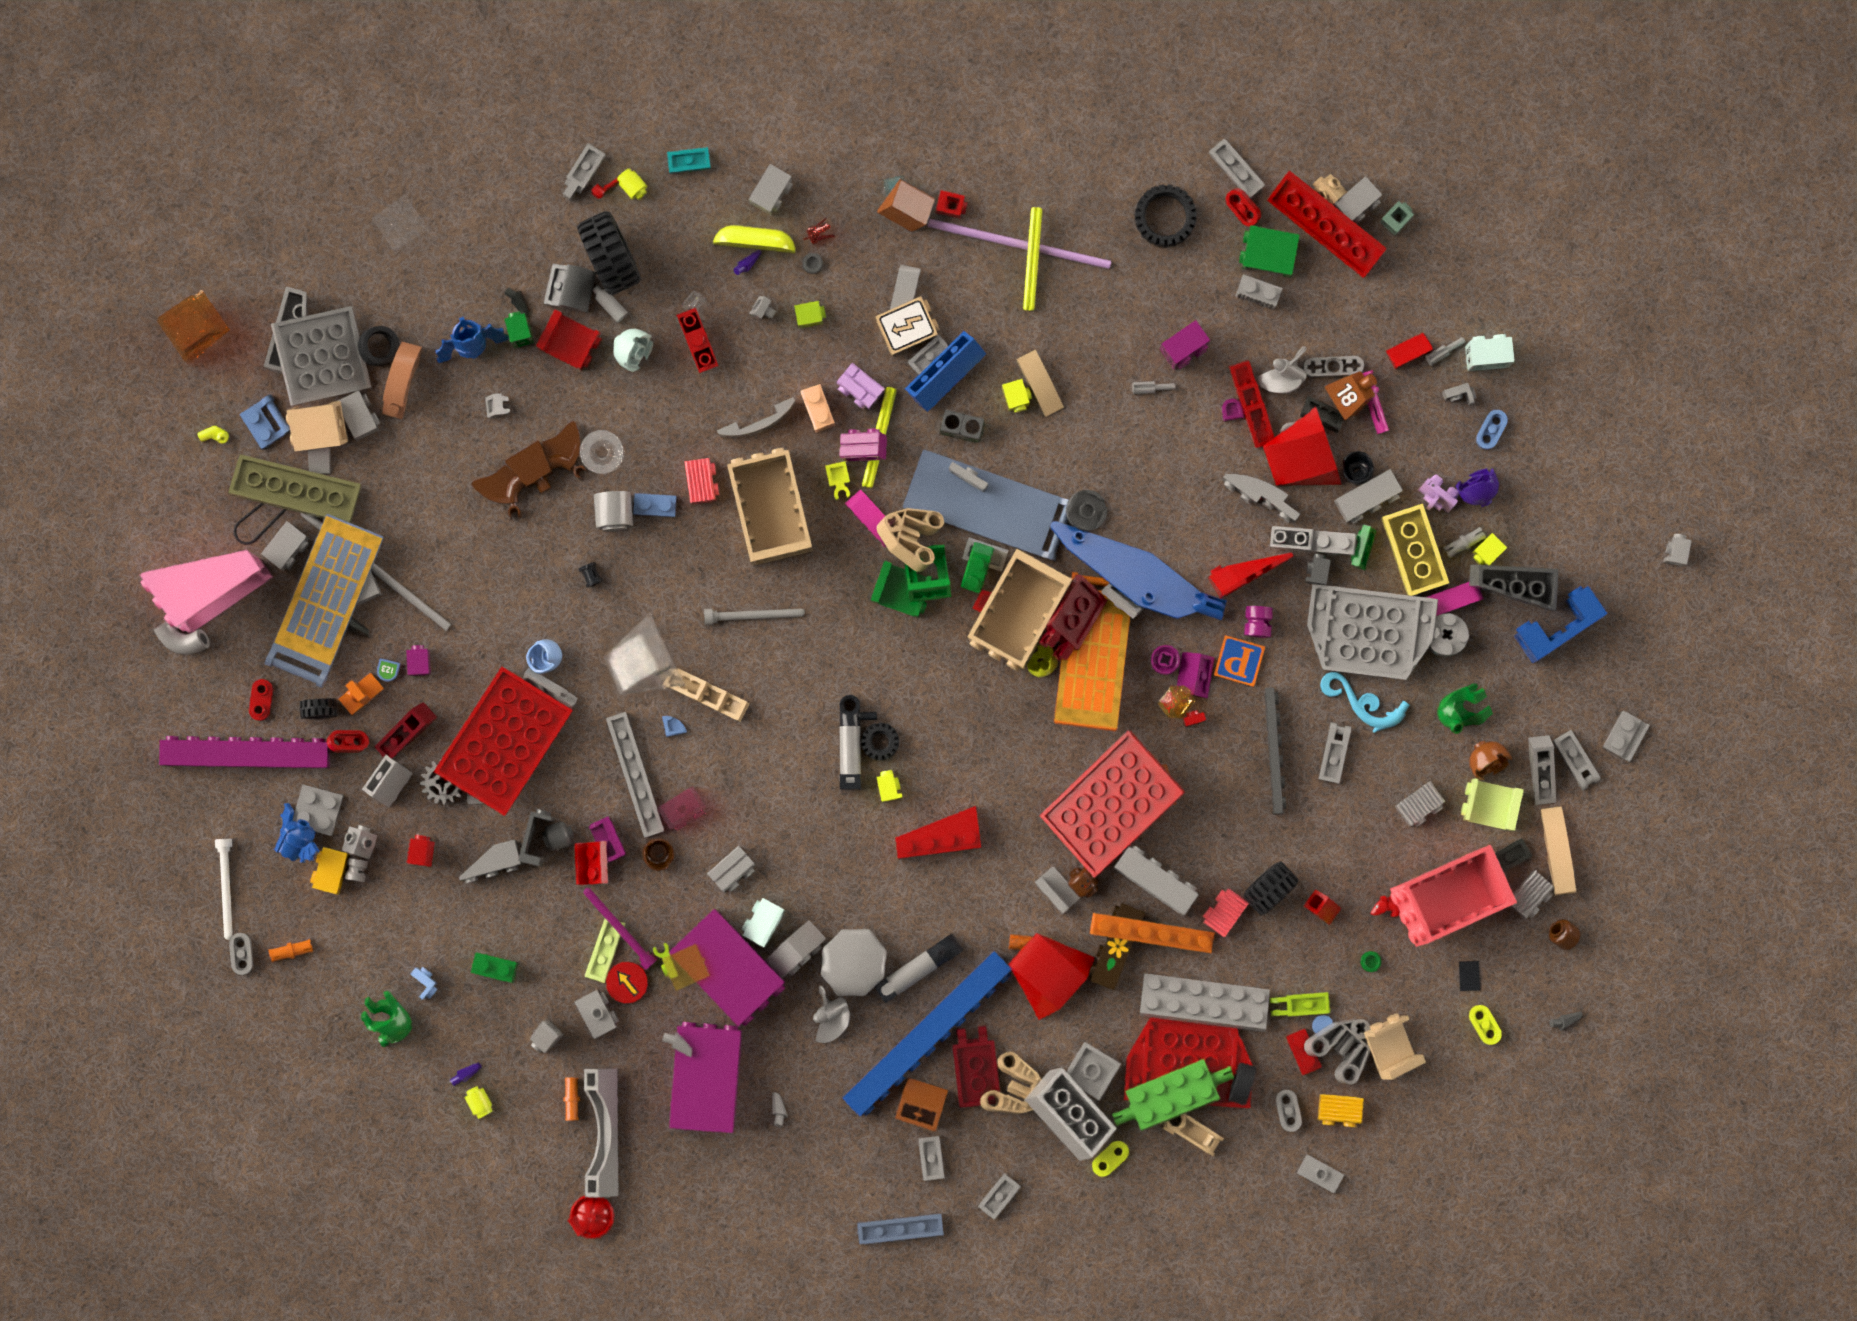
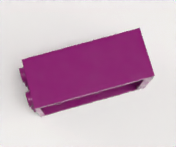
[668,909,786,1026]
[669,1022,743,1133]

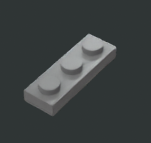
[1209,138,1265,198]

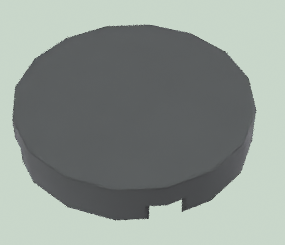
[1066,490,1107,531]

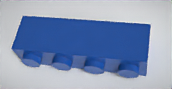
[905,331,986,412]

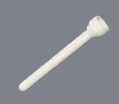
[215,839,233,940]

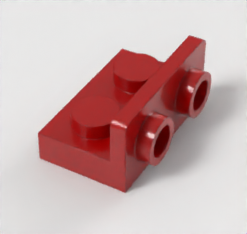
[574,841,608,885]

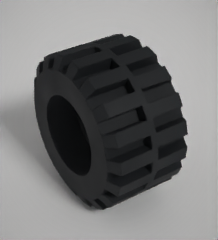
[1243,861,1299,916]

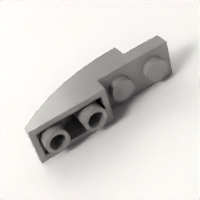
[1222,474,1300,523]
[1270,526,1357,556]

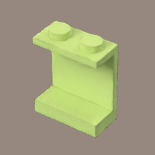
[1461,779,1523,831]

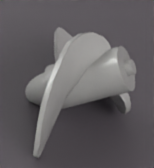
[1256,346,1307,393]
[813,986,850,1043]

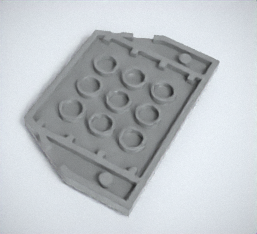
[1307,584,1438,680]

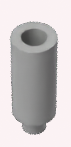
[592,285,628,323]

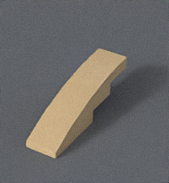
[662,665,750,722]
[1540,806,1576,896]

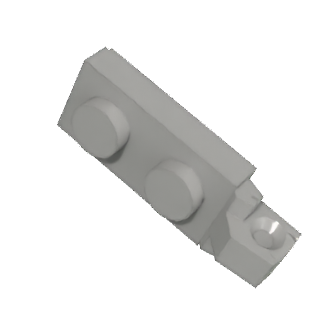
[563,144,606,201]
[522,668,578,709]

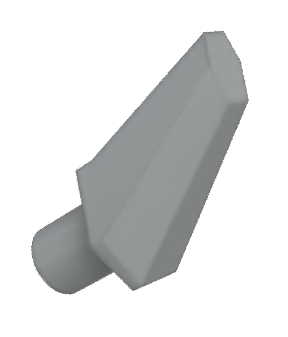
[663,1032,692,1057]
[772,1092,788,1127]

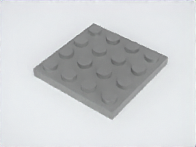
[271,306,371,406]

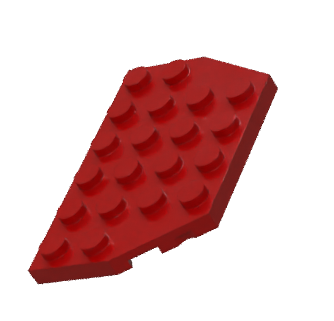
[1124,1017,1253,1108]

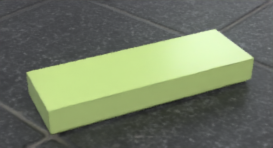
[585,919,625,983]

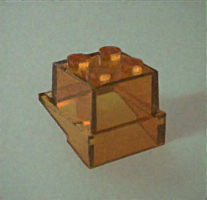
[156,289,230,364]

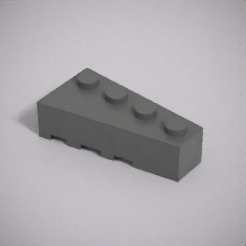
[1469,565,1558,611]

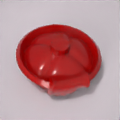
[568,1195,614,1239]

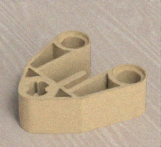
[877,508,944,572]
[980,1052,1041,1114]

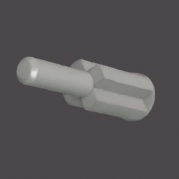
[1425,337,1465,366]
[1132,381,1176,394]

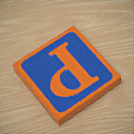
[1213,635,1265,687]

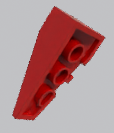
[1208,552,1294,599]

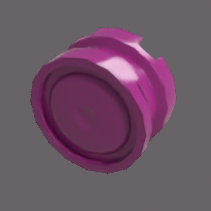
[1150,645,1180,675]

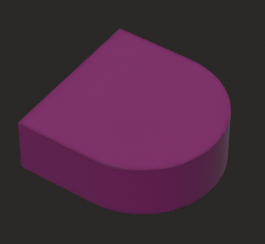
[1221,398,1244,421]

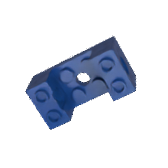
[1514,586,1607,663]

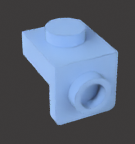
[411,967,437,1000]

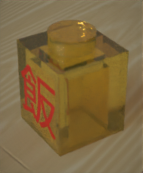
[1158,685,1196,719]

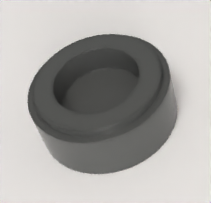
[802,253,823,274]

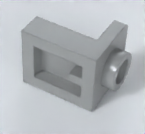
[1442,383,1476,406]

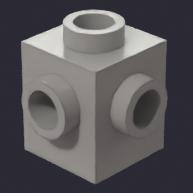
[342,825,377,859]

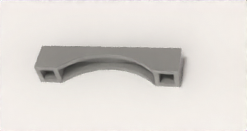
[584,1069,619,1197]

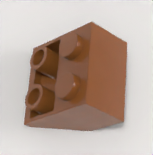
[895,1077,948,1131]

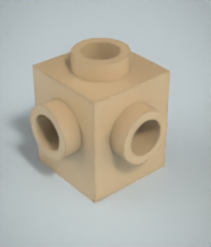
[1313,174,1347,205]

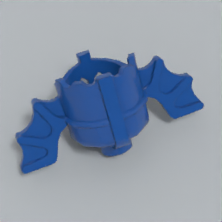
[435,317,509,363]
[274,803,319,863]

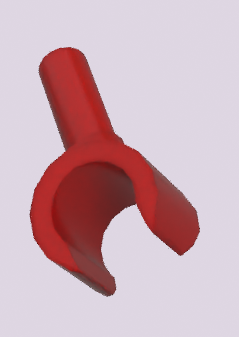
[591,178,619,199]

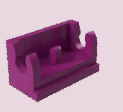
[589,816,627,864]

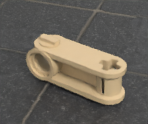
[1161,1114,1224,1156]

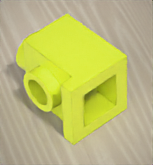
[877,770,902,802]

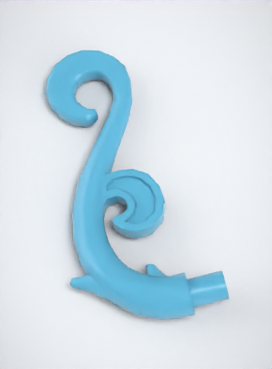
[1320,672,1410,733]

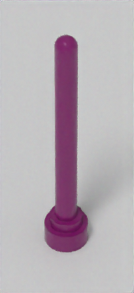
[583,888,658,970]

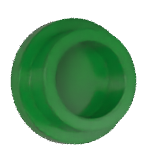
[1360,951,1382,972]

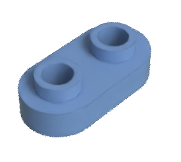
[1476,410,1507,450]

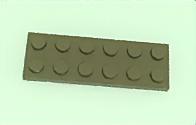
[228,454,362,523]

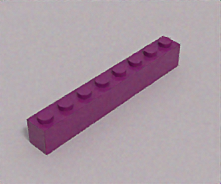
[159,736,330,769]

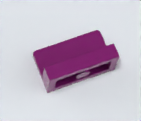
[1176,652,1215,698]

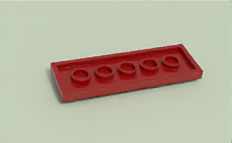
[1267,170,1387,278]

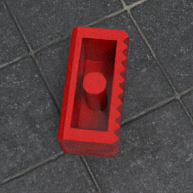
[406,835,435,867]

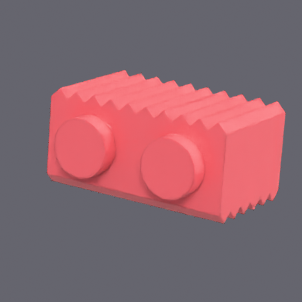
[685,458,719,505]
[1203,888,1249,937]

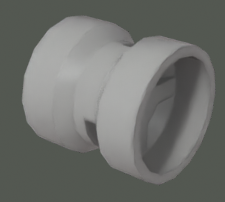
[344,858,368,882]

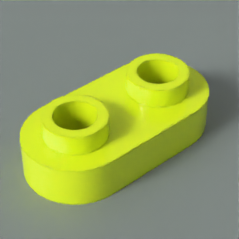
[1469,1005,1502,1045]
[1092,1141,1129,1177]

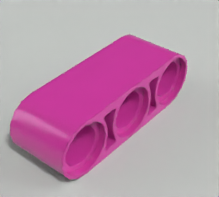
[845,490,887,548]
[1425,582,1484,616]

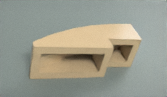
[1017,350,1064,417]

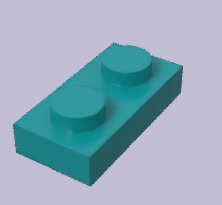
[667,147,711,174]

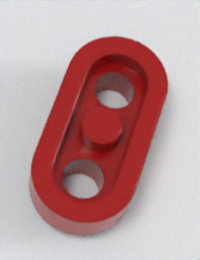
[1226,188,1261,226]
[249,679,273,721]
[327,730,369,753]

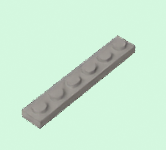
[606,712,665,838]

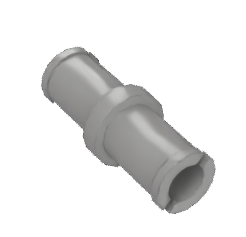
[1443,527,1486,559]

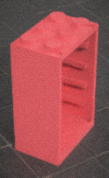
[1390,845,1517,947]

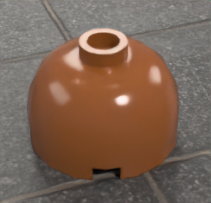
[1469,741,1513,780]

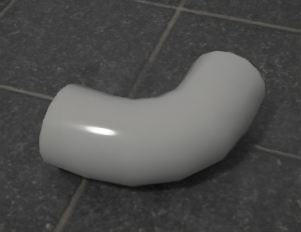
[153,621,210,655]

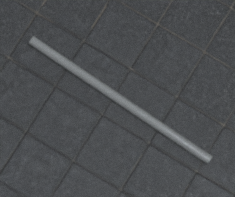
[300,513,451,631]

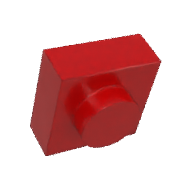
[1183,710,1206,727]

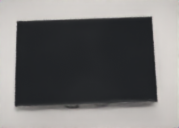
[1459,961,1480,991]

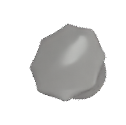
[821,929,887,996]

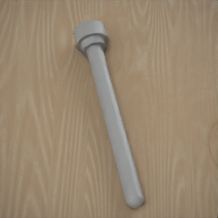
[704,608,805,626]

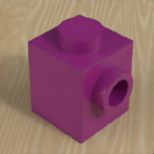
[406,645,431,676]

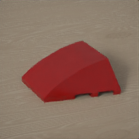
[1263,407,1342,486]
[1009,933,1095,1020]

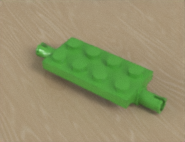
[1112,1059,1235,1131]

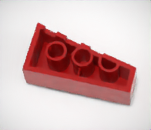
[895,806,981,859]

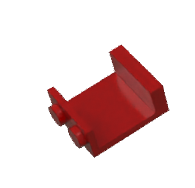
[536,309,602,371]

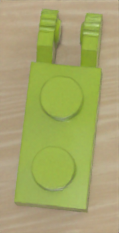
[1269,992,1330,1016]

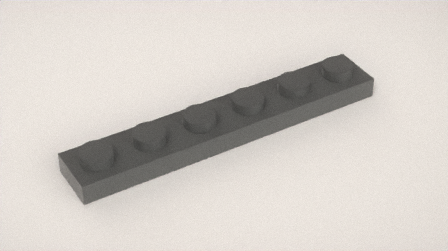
[1264,688,1286,814]

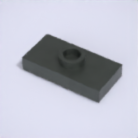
[1300,396,1344,433]

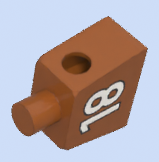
[1325,371,1377,420]

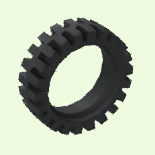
[1135,184,1196,247]

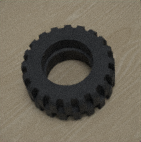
[577,211,641,295]

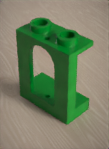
[905,544,951,603]

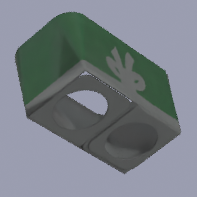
[939,410,985,443]

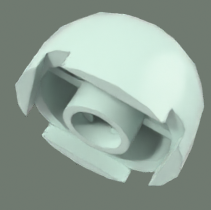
[614,329,653,372]

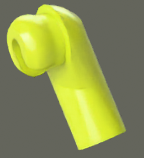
[197,426,229,444]

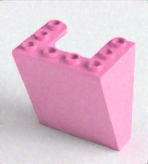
[140,550,273,634]

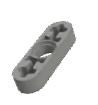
[1303,356,1364,378]

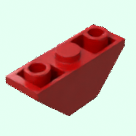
[676,307,719,373]

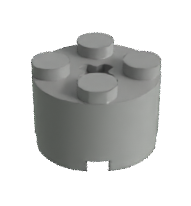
[1427,613,1469,657]

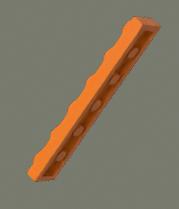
[1090,913,1215,953]

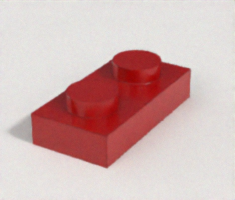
[1285,1028,1322,1076]

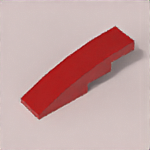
[1229,360,1274,448]

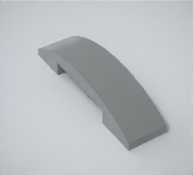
[717,397,796,438]

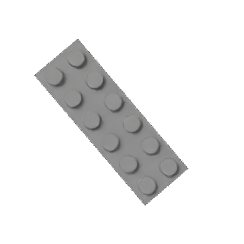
[1139,973,1270,1032]

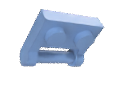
[239,394,291,450]

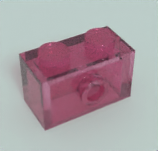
[657,786,707,831]

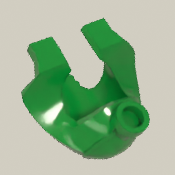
[1437,683,1493,734]
[361,991,412,1048]

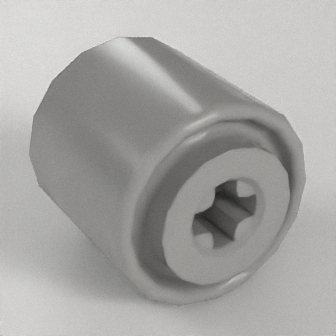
[594,491,633,532]

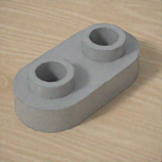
[229,933,254,975]
[1275,1090,1302,1132]

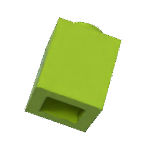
[794,301,826,329]

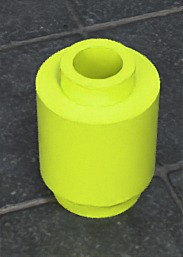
[617,169,647,200]
[464,1086,493,1119]

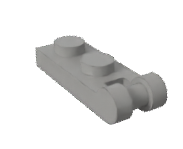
[1318,722,1351,784]
[1553,730,1601,791]

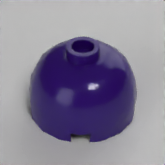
[1456,468,1499,507]

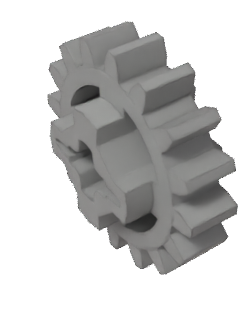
[420,759,461,805]

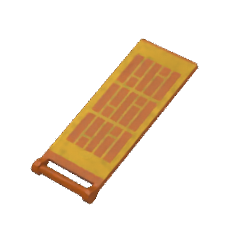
[1054,572,1130,731]

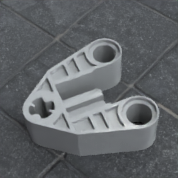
[1304,1019,1370,1084]

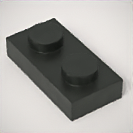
[1495,838,1532,873]

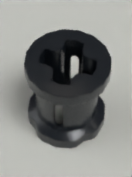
[578,562,604,588]

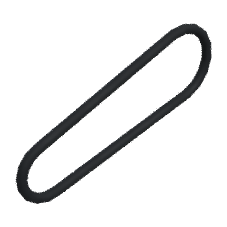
[233,503,287,545]

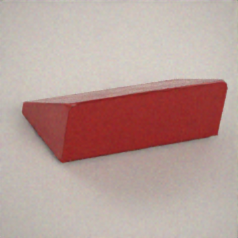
[1386,333,1433,369]

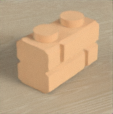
[801,384,835,433]

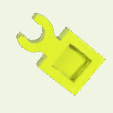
[825,461,850,500]

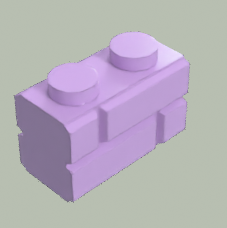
[837,363,885,410]

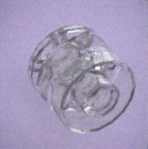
[580,430,625,475]

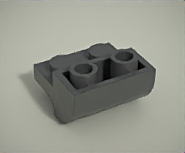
[544,264,596,313]

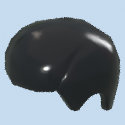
[1342,450,1374,485]

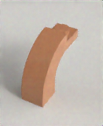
[382,342,422,419]

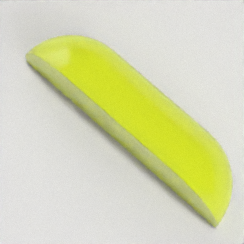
[713,225,795,253]

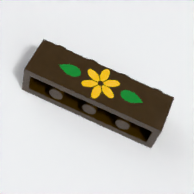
[1088,903,1145,990]

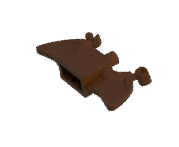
[472,421,588,520]

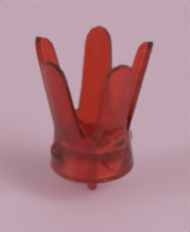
[803,217,835,245]

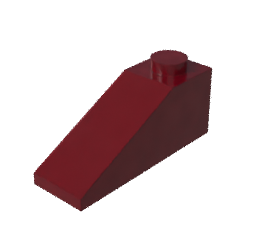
[375,702,437,759]

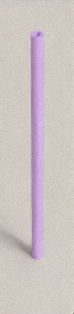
[928,219,1111,269]

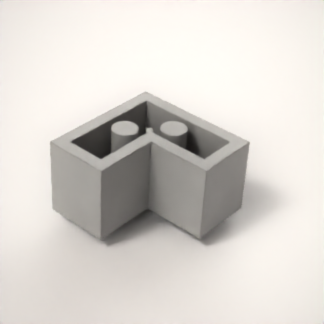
[765,920,826,979]

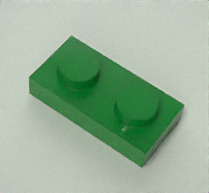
[1351,525,1377,571]

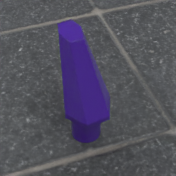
[733,249,762,275]
[450,1062,482,1086]

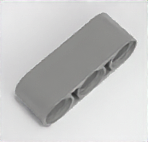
[890,264,921,310]

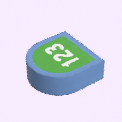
[377,658,401,682]

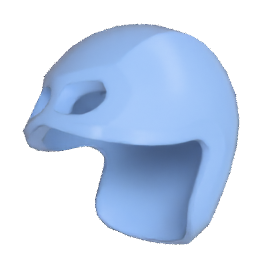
[526,639,562,674]

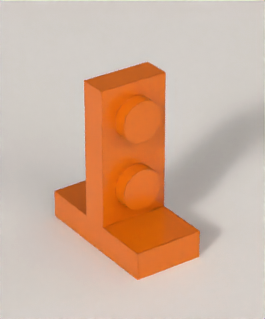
[338,673,384,715]

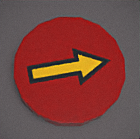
[606,962,648,1004]

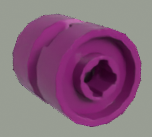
[1244,606,1273,638]

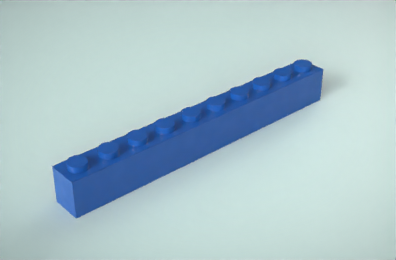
[842,951,1011,1116]

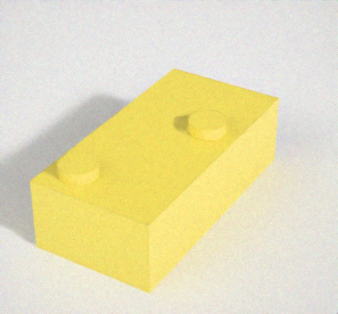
[1381,504,1449,596]

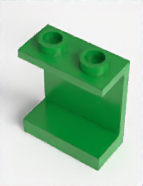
[1239,225,1300,278]
[870,561,932,618]

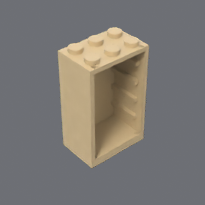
[727,448,813,566]
[968,549,1072,672]

